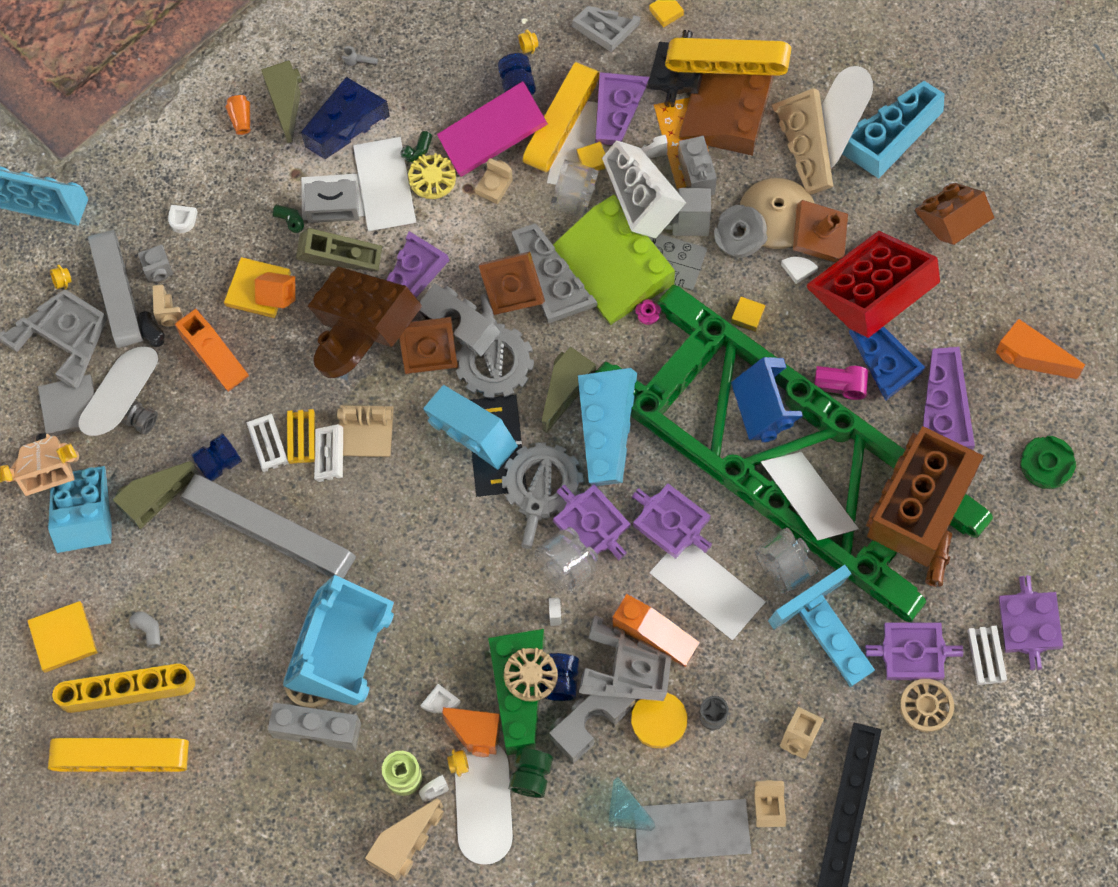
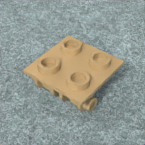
[337,405,394,457]

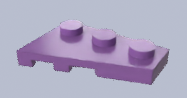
[595,72,650,145]

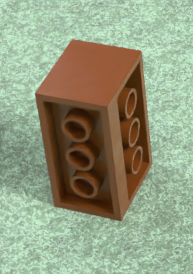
[866,426,984,567]

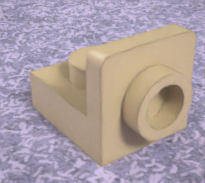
[475,158,513,204]
[153,285,184,327]
[780,707,824,759]

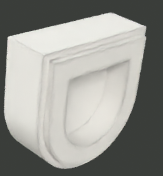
[168,205,198,233]

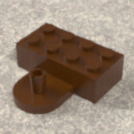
[307,266,422,378]

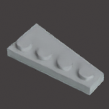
[511,223,597,324]

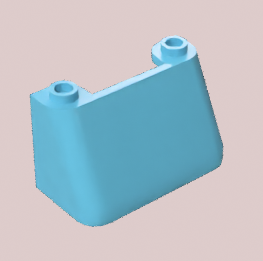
[283,575,394,706]

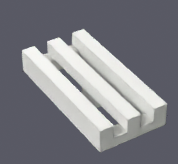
[246,414,289,472]
[314,424,343,482]
[967,625,1007,685]

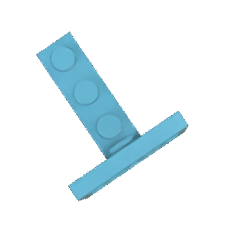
[768,565,875,687]

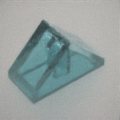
[609,777,656,831]

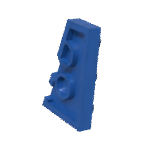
[849,326,925,401]

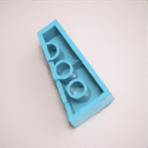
[842,81,945,179]

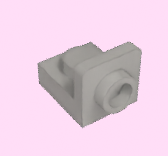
[138,244,174,283]

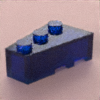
[301,77,390,159]

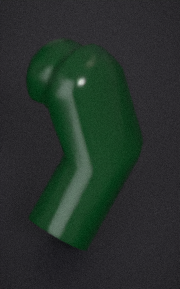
[400,131,432,162]
[273,204,304,233]

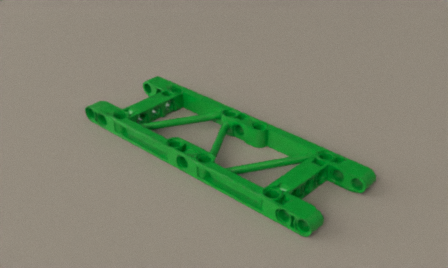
[594,285,993,622]

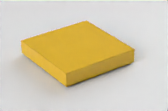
[224,257,291,318]
[27,601,98,673]

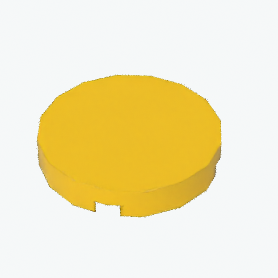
[631,693,687,749]

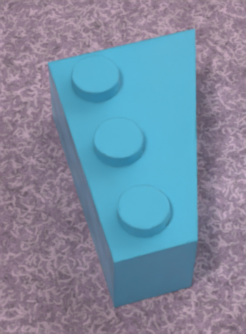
[423,385,518,470]

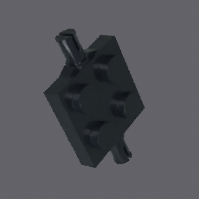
[648,30,703,107]

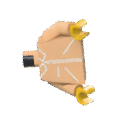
[0,433,79,496]

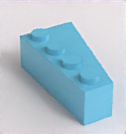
[578,368,637,486]

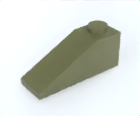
[261,60,302,143]
[296,228,382,271]
[542,346,596,433]
[112,461,200,529]

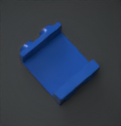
[731,357,803,443]

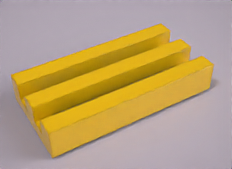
[287,409,315,464]

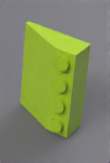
[553,195,675,325]

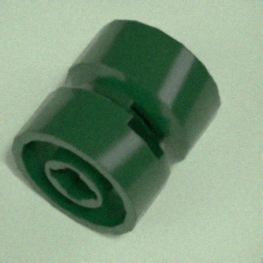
[508,748,553,798]

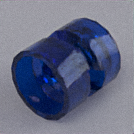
[498,53,536,95]
[191,433,242,482]
[540,653,579,701]

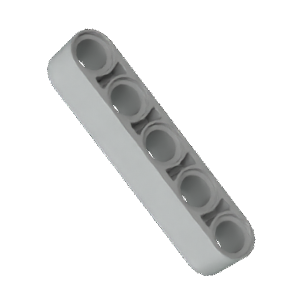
[88,229,144,348]

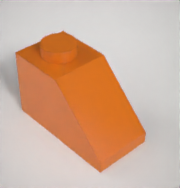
[442,707,501,757]

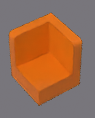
[255,272,296,308]

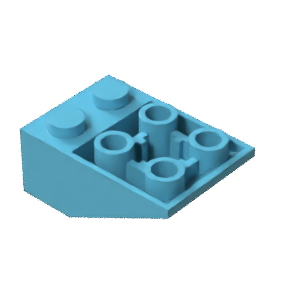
[48,466,112,553]

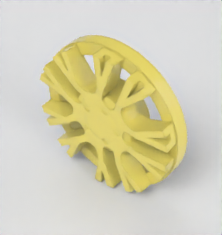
[408,153,456,199]

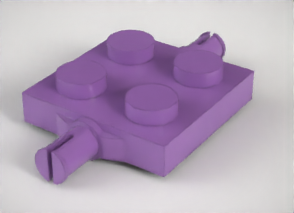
[632,484,712,559]
[553,485,631,561]
[999,575,1063,670]
[865,623,963,680]

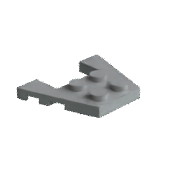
[0,290,107,390]
[579,615,671,701]

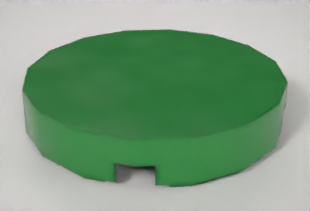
[1020,436,1076,489]

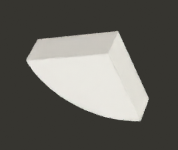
[641,135,668,159]
[781,257,818,284]
[549,598,562,626]
[420,684,461,713]
[419,775,449,802]

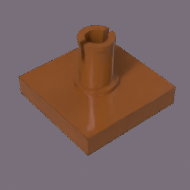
[793,200,848,263]
[479,251,545,315]
[399,317,458,374]

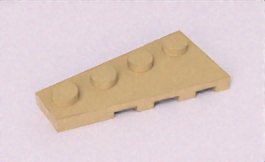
[772,88,833,194]

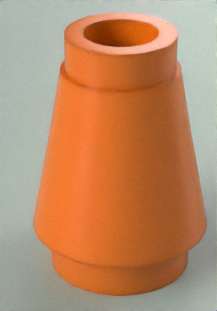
[225,95,251,135]

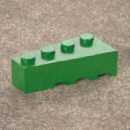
[488,629,545,755]

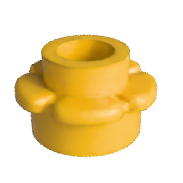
[518,29,538,54]
[50,265,72,289]
[447,749,469,777]

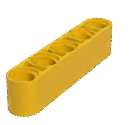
[665,38,792,76]
[523,62,600,172]
[52,664,195,713]
[48,738,189,772]

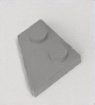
[572,6,641,52]

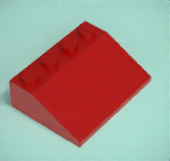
[807,231,940,338]

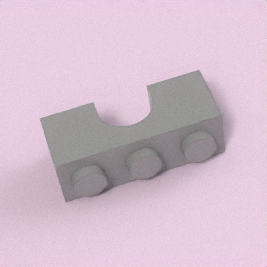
[419,283,500,357]
[549,695,635,764]
[268,702,361,751]

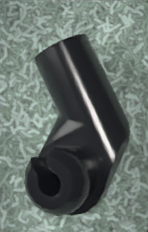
[139,311,165,347]

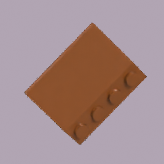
[679,73,774,156]

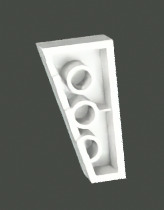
[602,140,686,238]

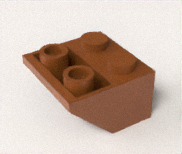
[915,183,994,245]

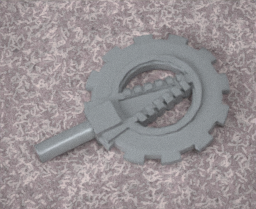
[456,294,534,399]
[502,442,583,549]

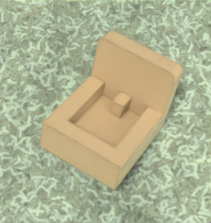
[754,780,786,827]

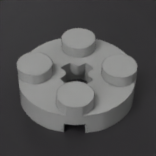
[714,205,768,258]

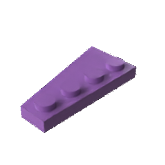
[923,347,975,450]

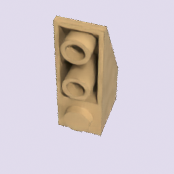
[365,798,444,881]

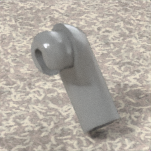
[129,611,161,648]

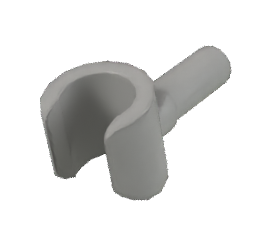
[341,46,378,66]

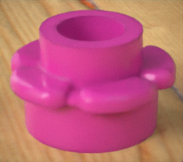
[635,299,661,325]

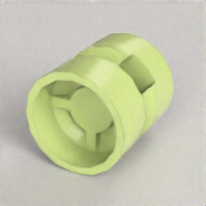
[382,751,422,796]

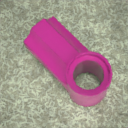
[814,366,869,400]

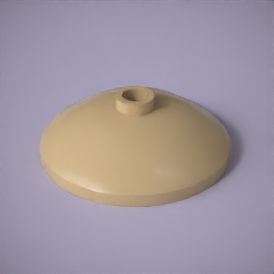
[740,178,814,249]

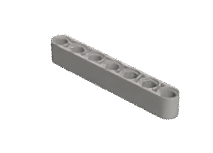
[180,474,356,579]

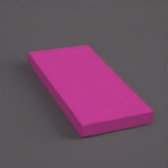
[437,82,548,177]

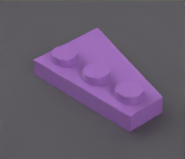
[387,231,450,298]

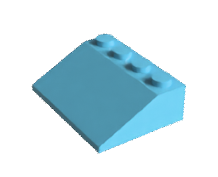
[0,166,88,226]

